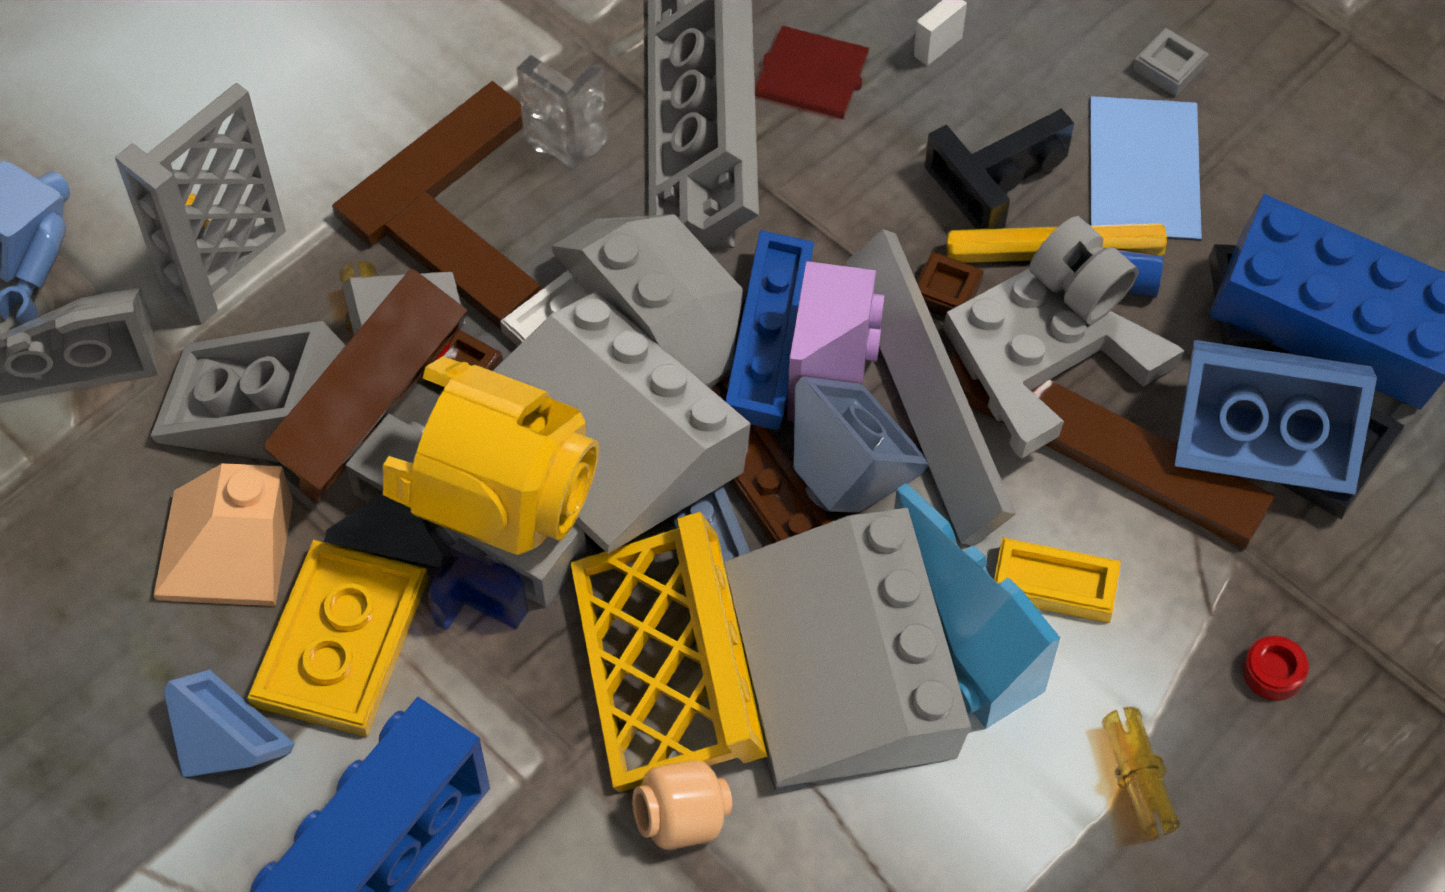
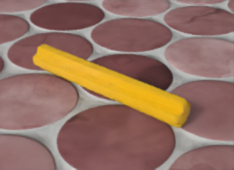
[946,223,1167,263]

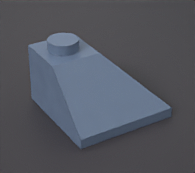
[794,376,929,513]

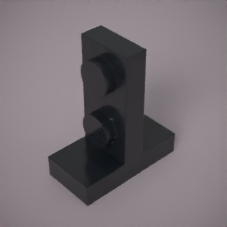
[925,108,1074,229]

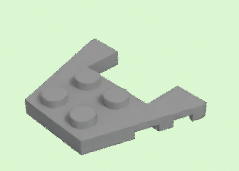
[943,269,1184,459]

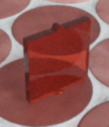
[755,25,870,119]

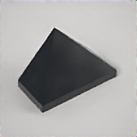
[324,493,456,570]

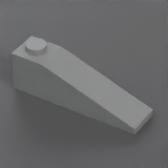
[0,288,158,403]

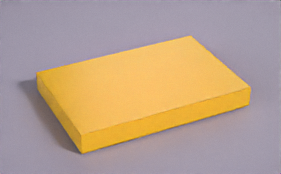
[248,540,429,737]

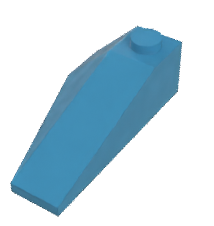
[894,483,1060,729]

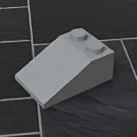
[150,321,345,462]

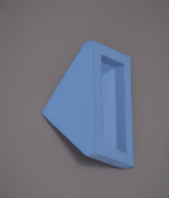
[164,670,295,778]

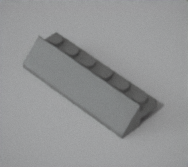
[648,0,759,248]

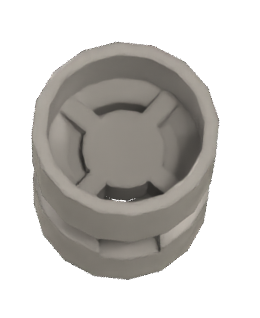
[1029,216,1139,324]

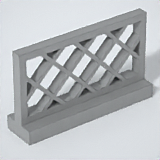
[115,82,286,325]

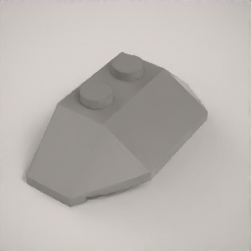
[551,214,743,388]

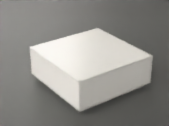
[914,0,967,66]

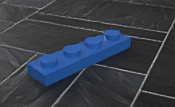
[725,230,814,430]

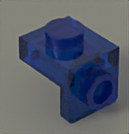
[428,552,529,630]

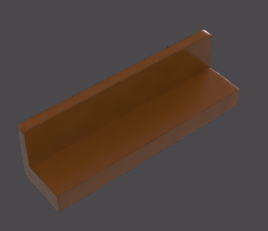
[264,269,468,503]

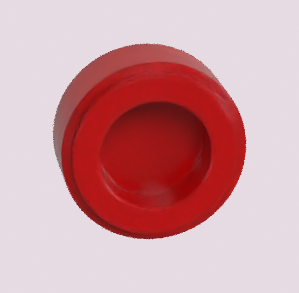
[1243,636,1309,701]

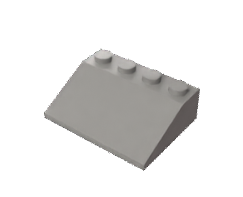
[493,291,751,554]
[724,507,971,788]

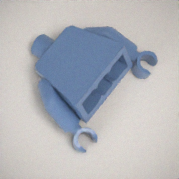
[0,161,70,325]

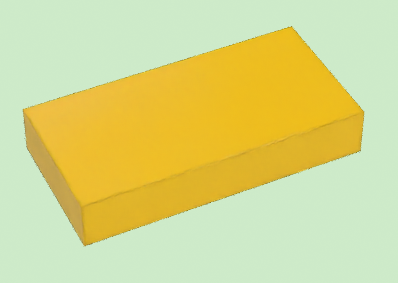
[994,537,1121,623]

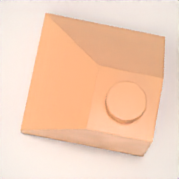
[154,463,293,607]

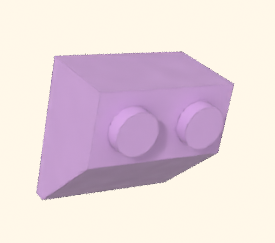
[787,261,885,422]

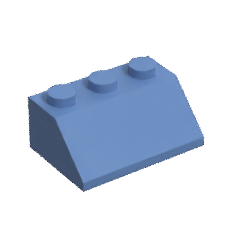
[1174,340,1377,495]

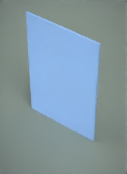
[1090,96,1202,240]

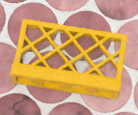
[570,512,767,793]

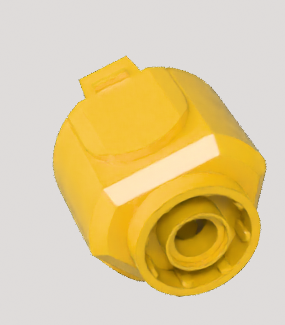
[383,356,599,555]

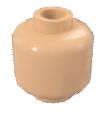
[632,760,732,850]

